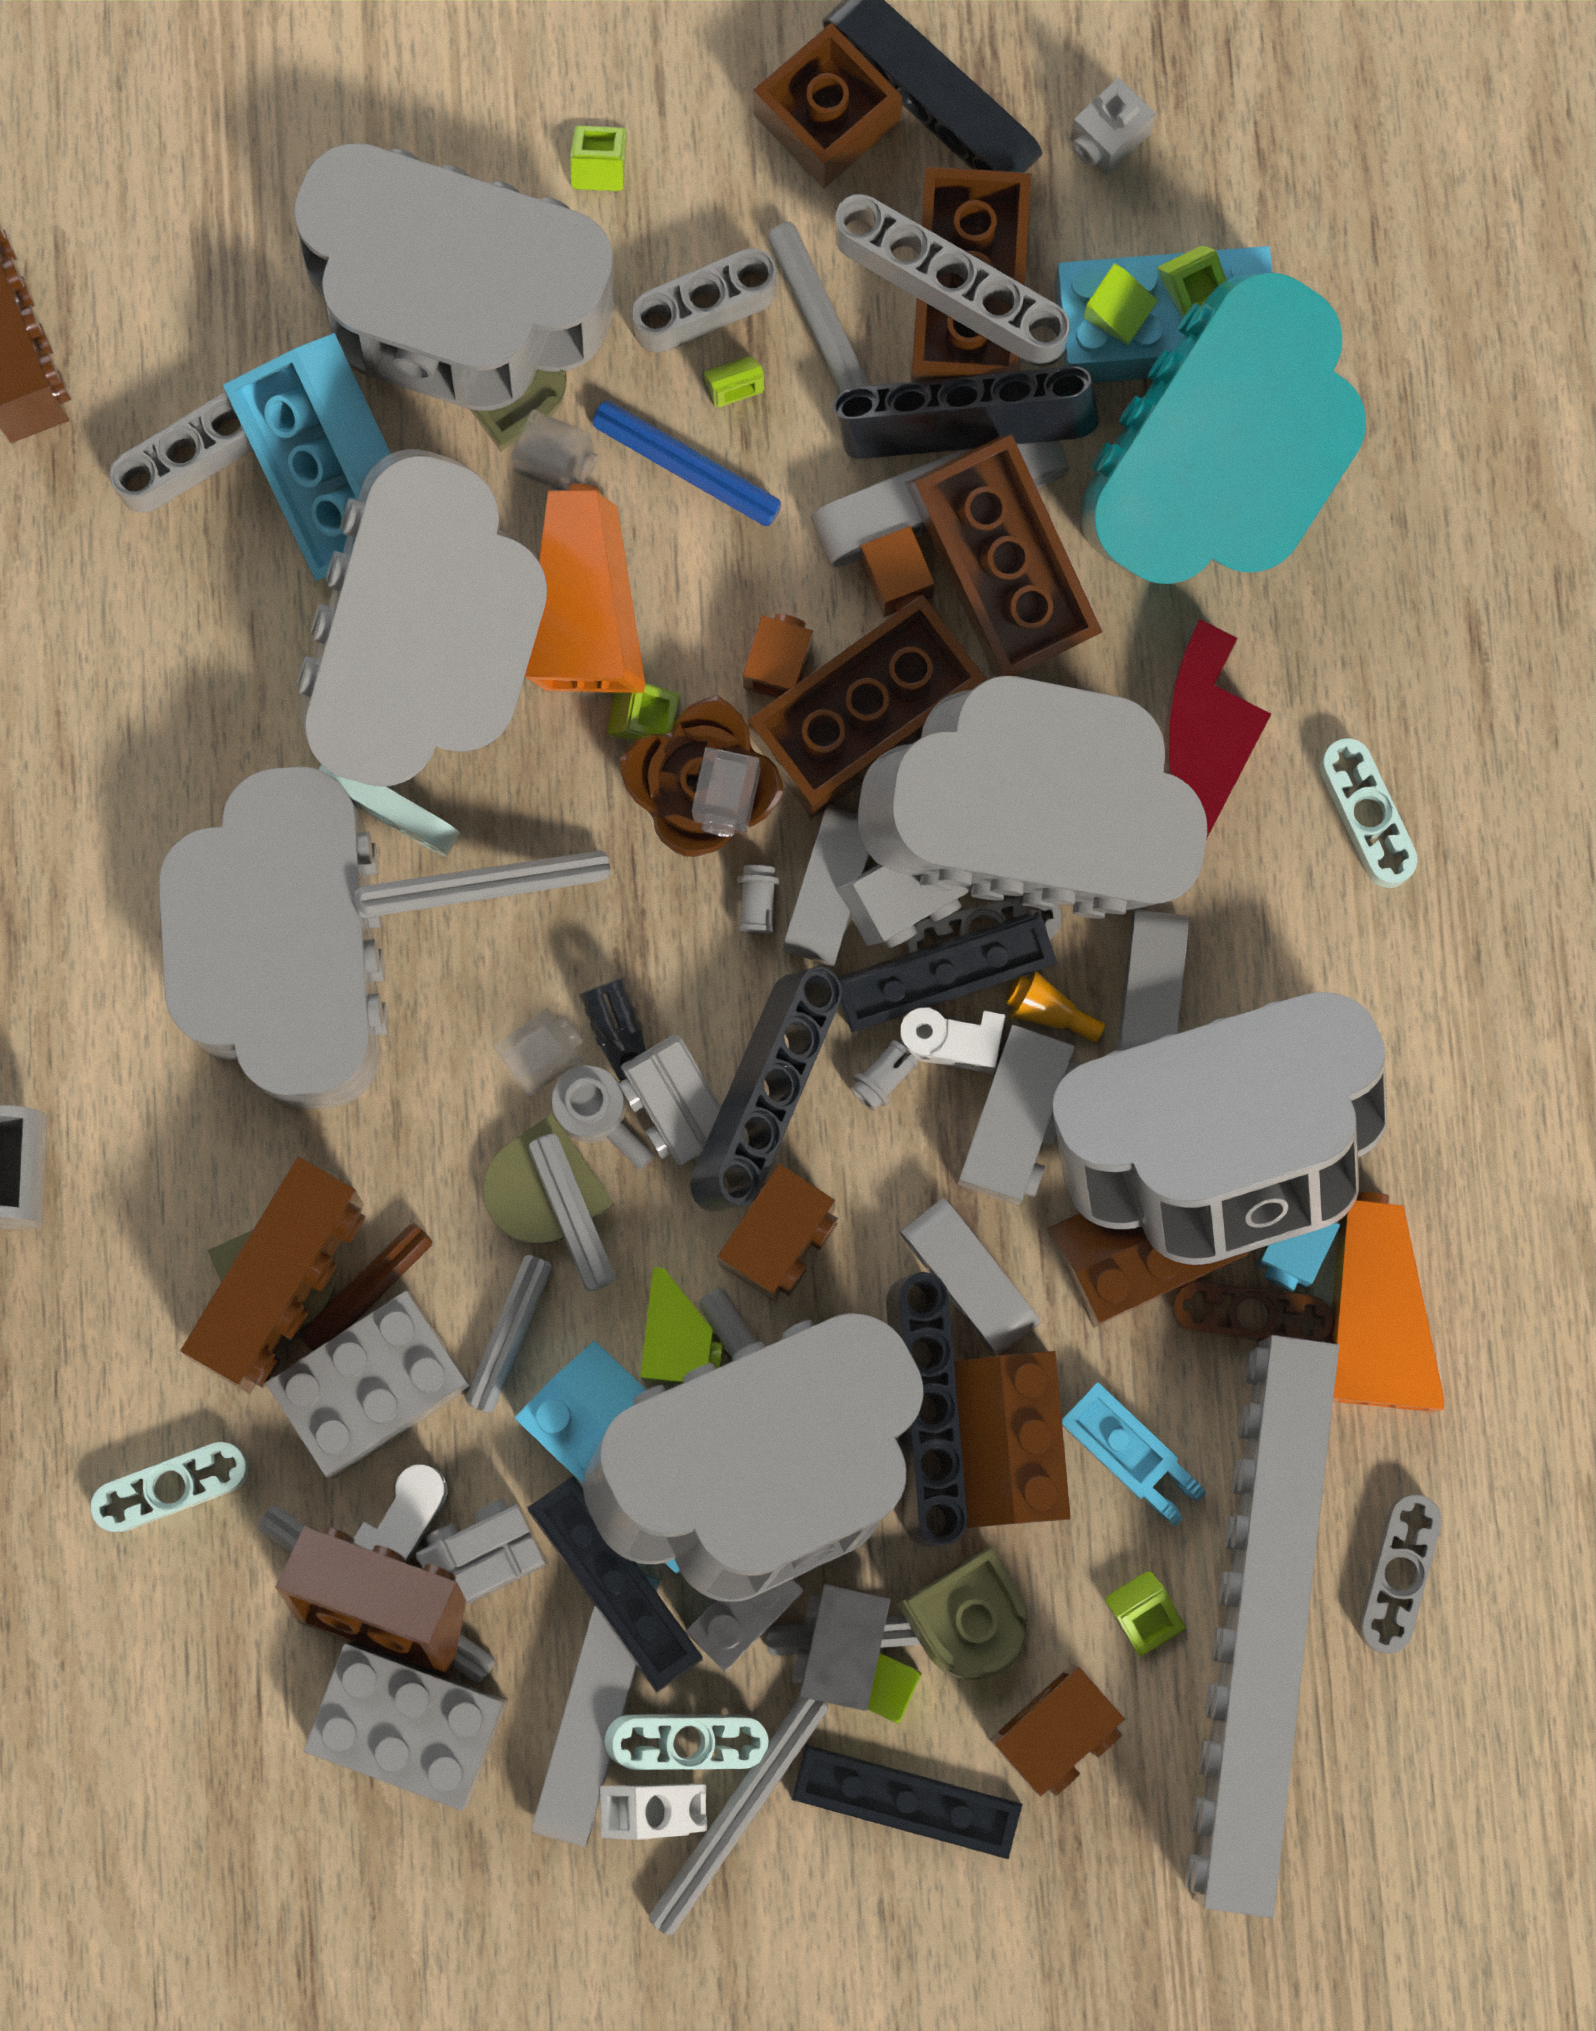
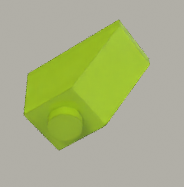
[640,1267,723,1384]

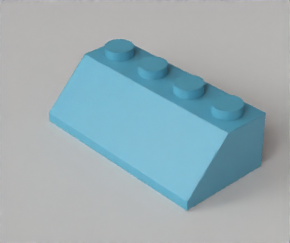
[223,333,391,581]
[515,1340,680,1573]

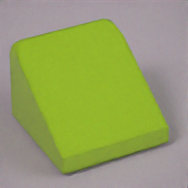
[570,126,627,191]
[1157,246,1227,318]
[1083,263,1158,346]
[704,356,764,408]
[607,683,680,741]
[1105,1571,1186,1657]
[867,1653,922,1724]

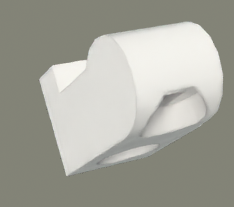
[901,1008,1005,1075]
[354,1465,448,1564]
[600,1784,707,1840]

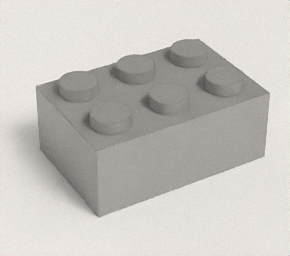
[265,1290,471,1478]
[303,1643,508,1811]

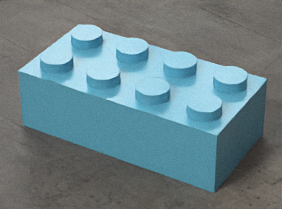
[1054,246,1273,383]

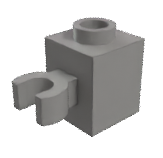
[1070,77,1156,175]

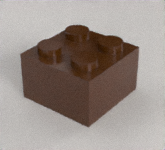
[753,23,902,188]
[717,1163,838,1301]
[989,1665,1125,1797]

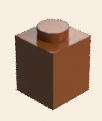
[860,526,935,617]
[743,614,813,698]

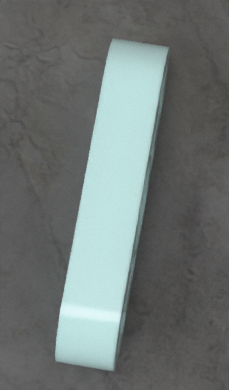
[1320,738,1417,888]
[318,764,460,857]
[90,1442,249,1532]
[605,1714,768,1770]

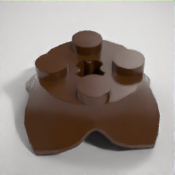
[620,695,783,857]

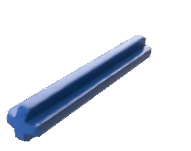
[592,400,781,526]

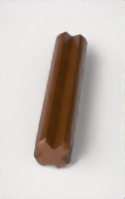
[300,1223,433,1351]

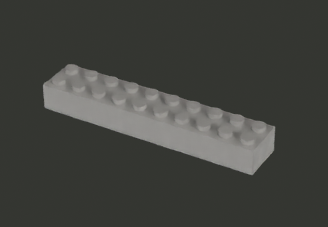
[1185,1335,1339,1918]

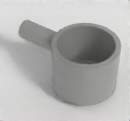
[552,1066,655,1170]

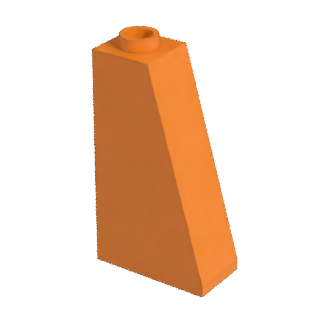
[525,484,645,693]
[1329,1192,1444,1413]

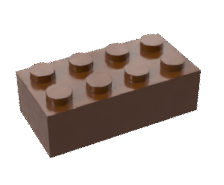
[911,166,1031,381]
[0,224,72,444]
[905,435,1102,677]
[748,595,987,818]
[180,1156,366,1394]

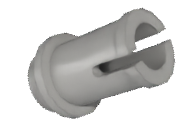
[737,865,780,934]
[850,1040,919,1111]

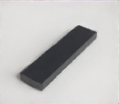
[837,910,1058,1033]
[527,1475,703,1693]
[791,1744,1023,1860]

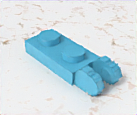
[1062,1382,1207,1527]

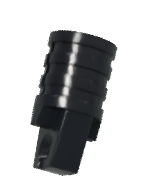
[578,977,646,1081]

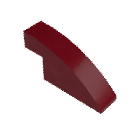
[1164,619,1271,840]

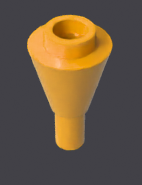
[1005,971,1105,1043]

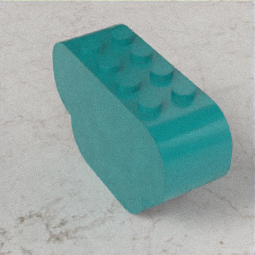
[1080,273,1366,584]

